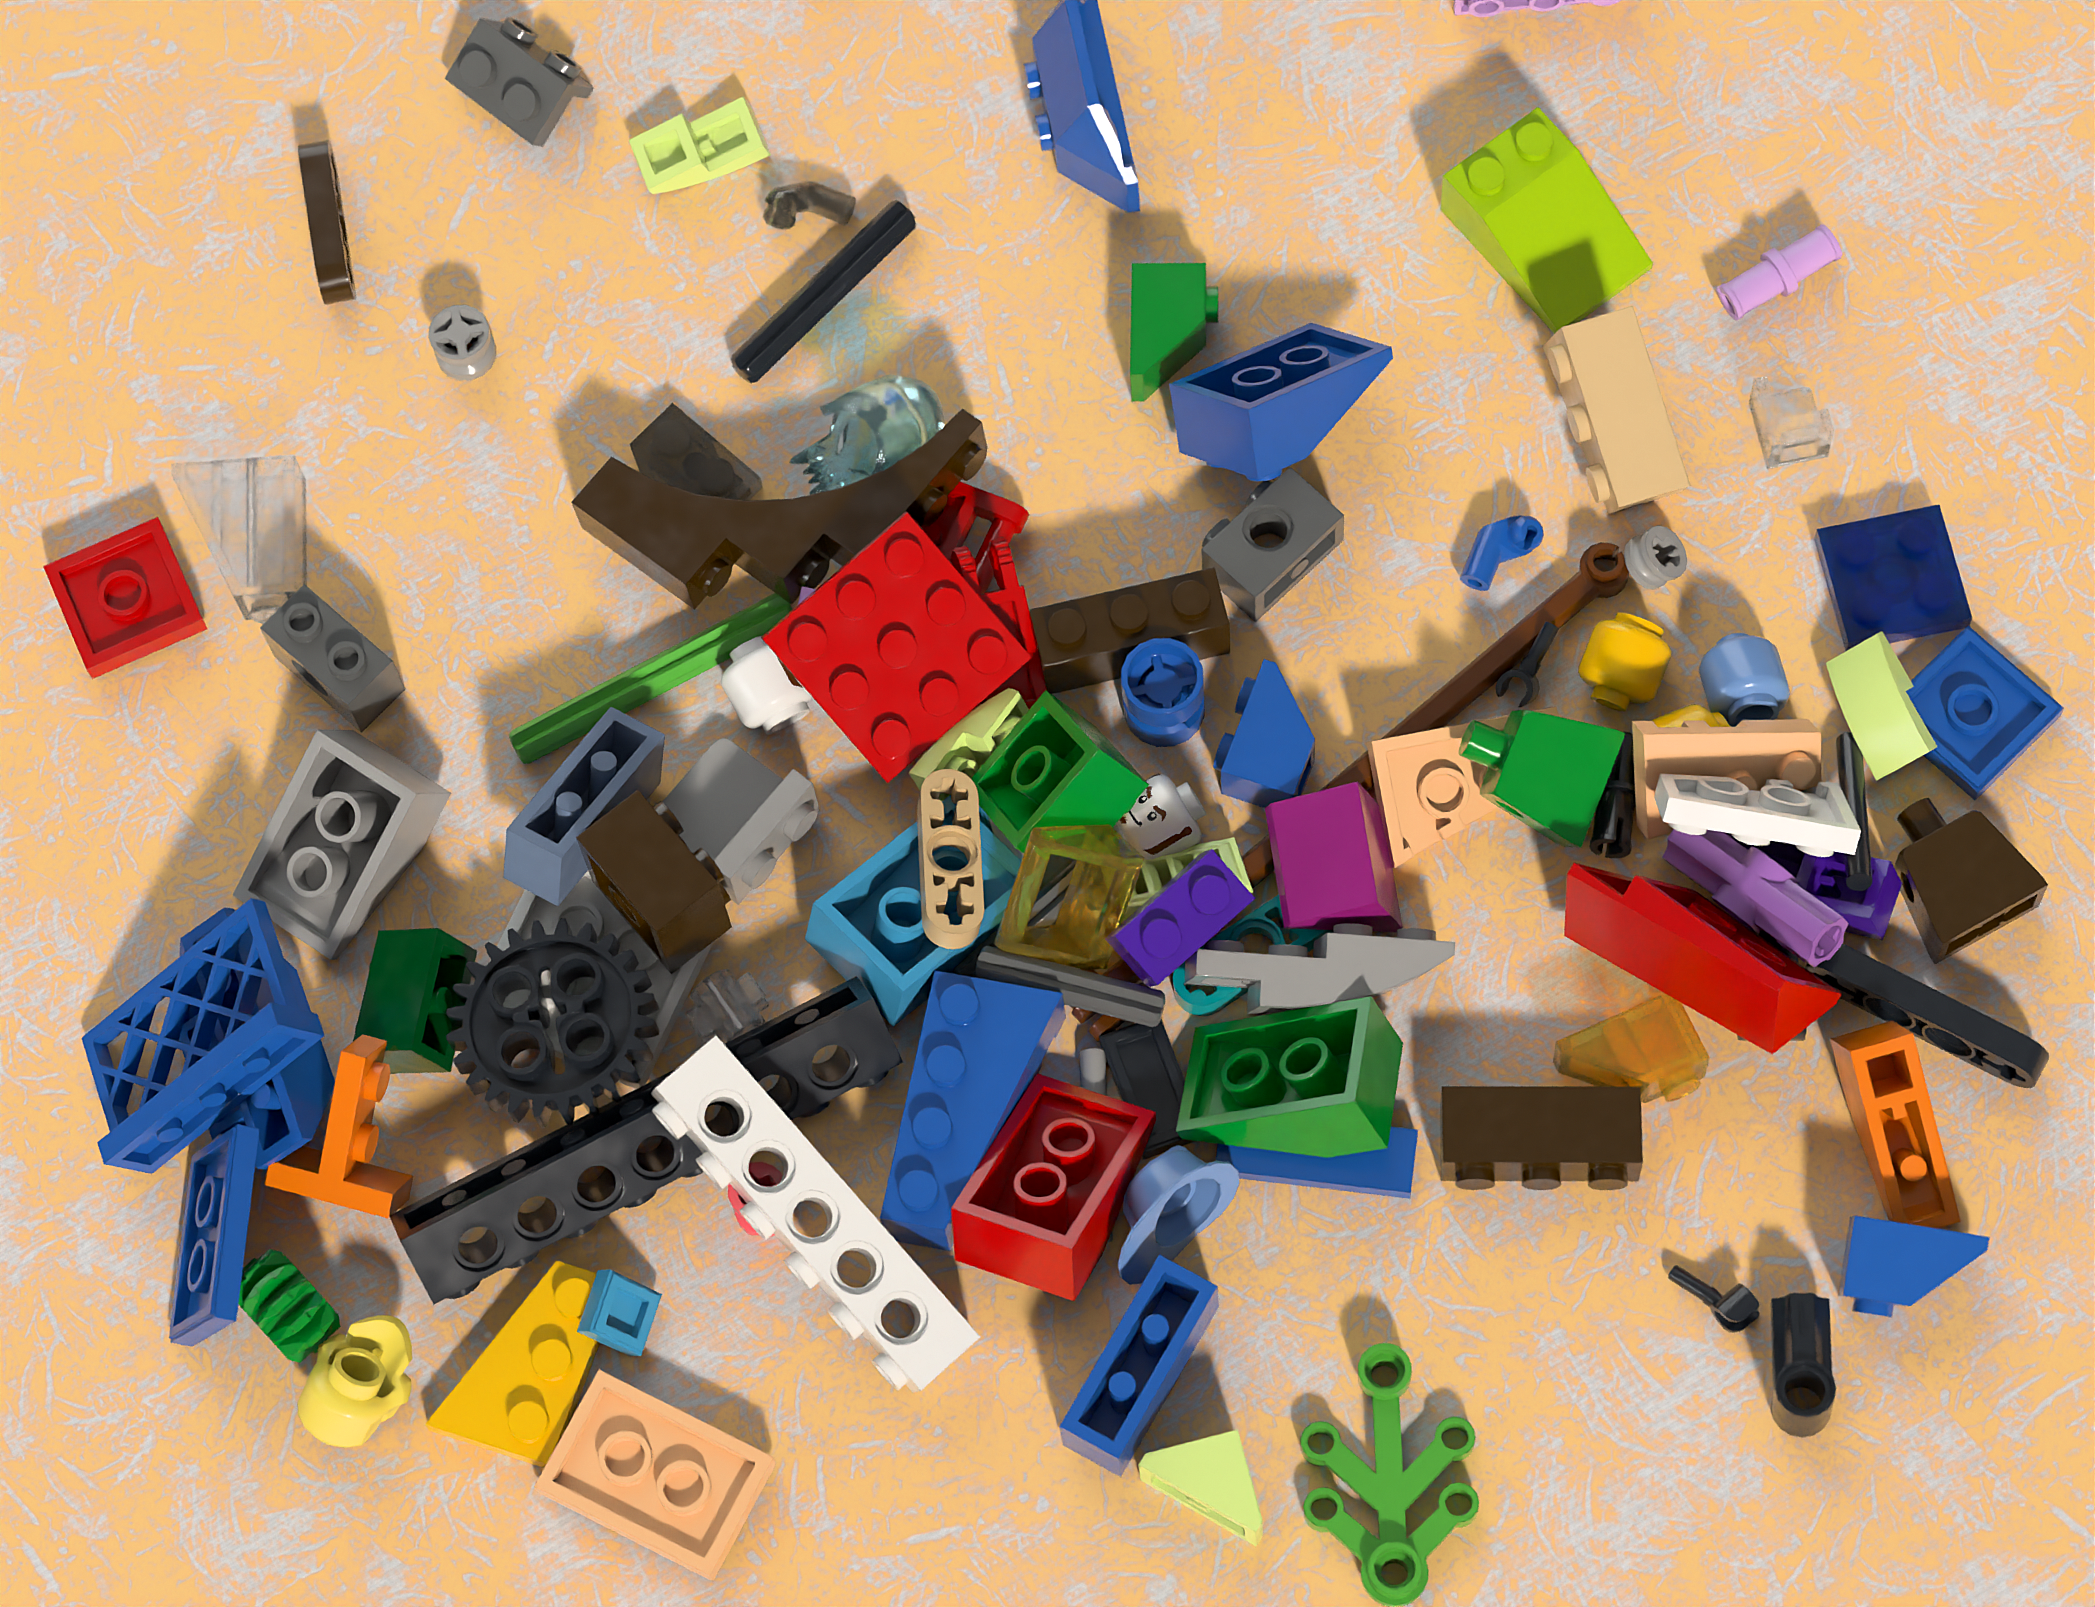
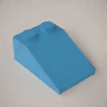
[805,795,1041,1027]

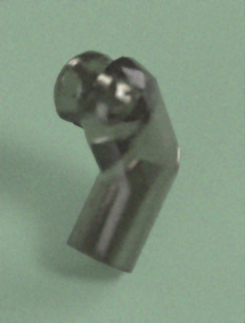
[763,180,856,230]

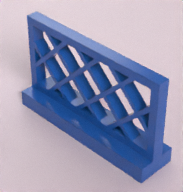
[81,898,325,1174]

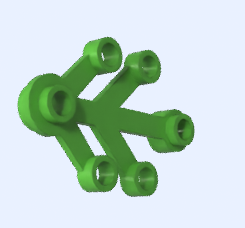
[1301,1343,1479,1607]

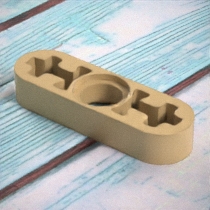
[917,769,984,949]

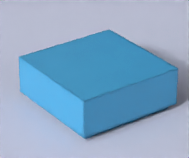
[577,1269,662,1356]

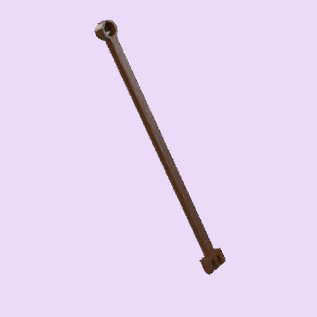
[1064,543,1629,1042]

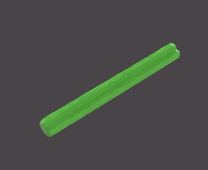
[509,593,793,764]

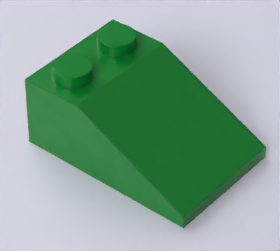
[1176,996,1403,1158]

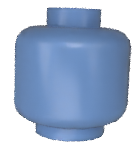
[1699,633,1790,727]

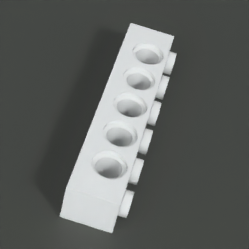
[651,1036,980,1392]

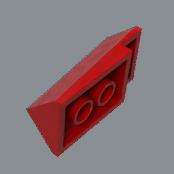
[1564,863,1842,1054]

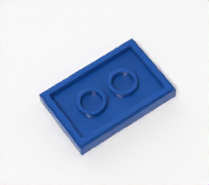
[169,1124,260,1347]

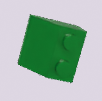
[971,690,1149,854]

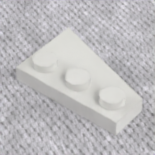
[1654,774,1861,857]

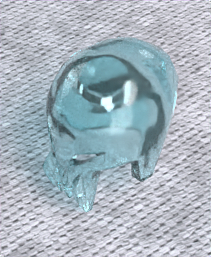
[790,375,944,495]

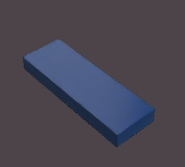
[1216,1127,1418,1199]

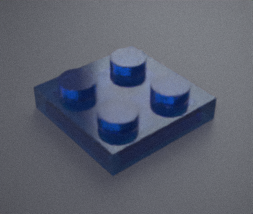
[1814,504,1972,651]

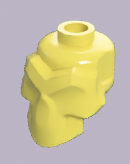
[297,1315,412,1448]

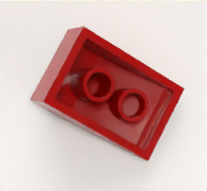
[951,1073,1156,1301]

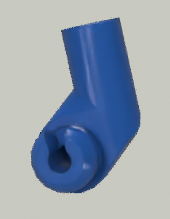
[1460,515,1544,591]

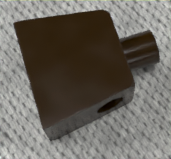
[1894,798,2048,964]

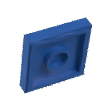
[1906,626,2064,800]

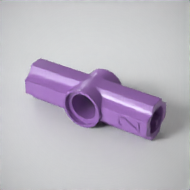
[1662,829,1849,968]

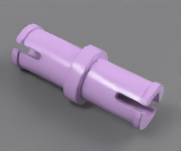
[1716,224,1842,321]

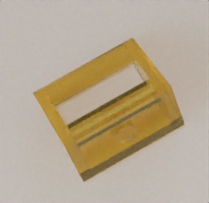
[994,825,1145,970]

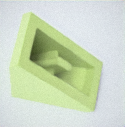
[1139,1430,1263,1547]

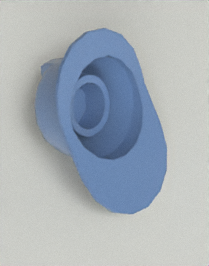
[1118,1146,1240,1285]

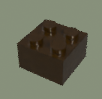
[576,790,732,974]

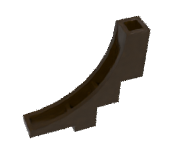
[571,408,988,610]

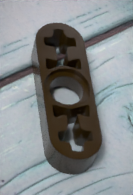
[298,140,356,305]

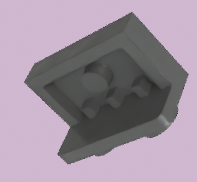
[444,17,594,147]

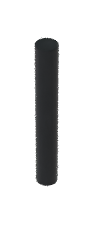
[1836,732,1873,891]

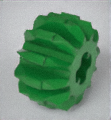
[238,1249,340,1363]

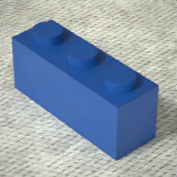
[1059,1254,1219,1477]

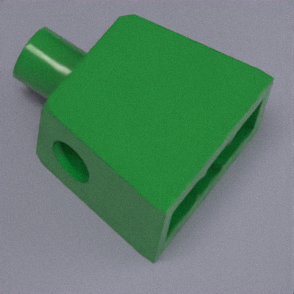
[1458,710,1626,848]

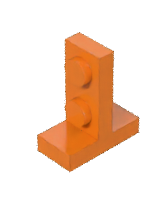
[265,1034,413,1219]

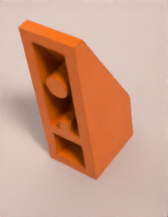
[1830,1020,1961,1229]

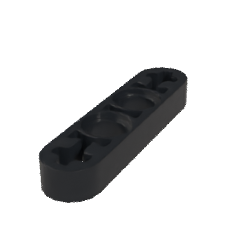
[1805,944,2049,1088]

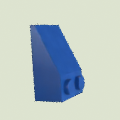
[1169,323,1393,481]

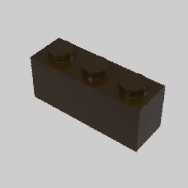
[1029,567,1230,694]
[1440,1086,1643,1190]

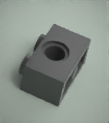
[1201,467,1344,622]
[260,584,405,733]

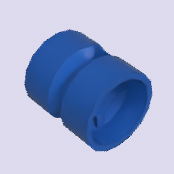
[1121,638,1205,747]

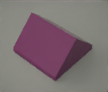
[1265,781,1403,932]

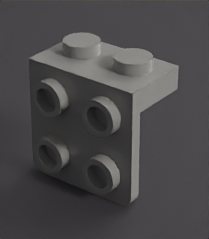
[662,738,820,905]

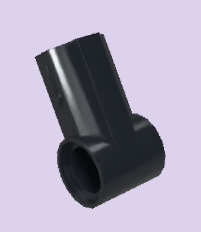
[1770,1293,1836,1437]

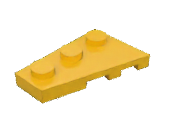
[425,1261,600,1468]

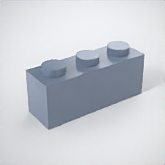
[503,707,665,906]

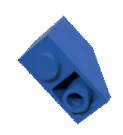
[1213,659,1315,808]

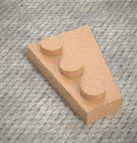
[1366,706,1559,868]
[1632,719,1822,840]

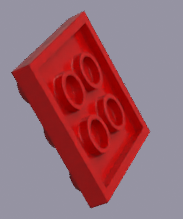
[761,512,1032,783]

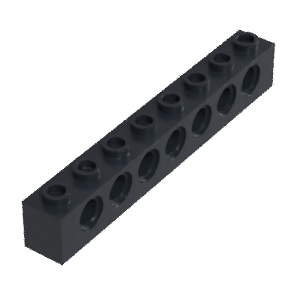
[389,976,903,1305]

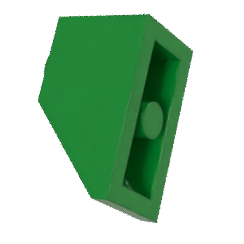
[1130,263,1219,402]

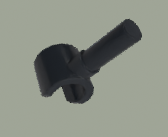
[1496,621,1559,708]
[1668,1265,1760,1333]

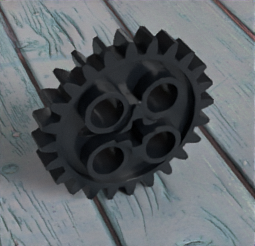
[446,918,660,1127]

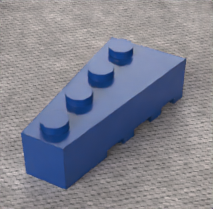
[880,970,1066,1251]

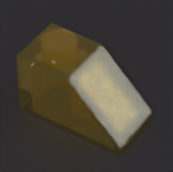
[1553,994,1710,1103]

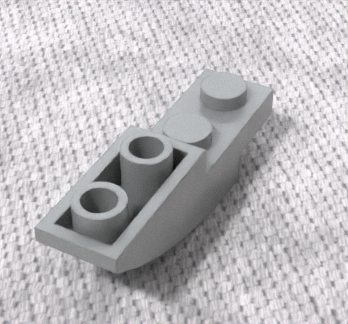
[1184,924,1455,1015]

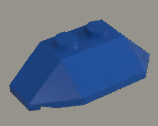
[1024,0,1140,213]
[179,907,335,1169]

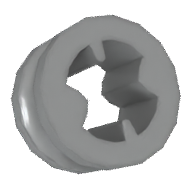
[1624,525,1687,590]

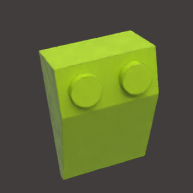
[1441,107,1653,334]

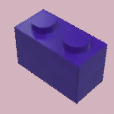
[1105,849,1255,987]

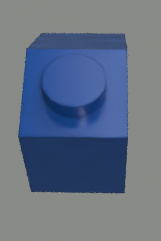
[1838,1216,1989,1317]

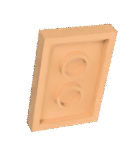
[534,1370,776,1581]

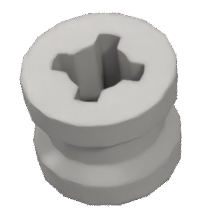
[429,305,496,381]

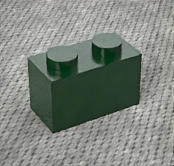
[353,928,477,1074]

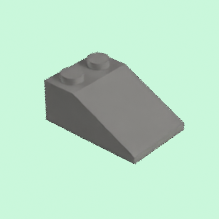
[233,730,451,960]

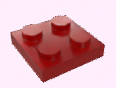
[43,517,207,679]

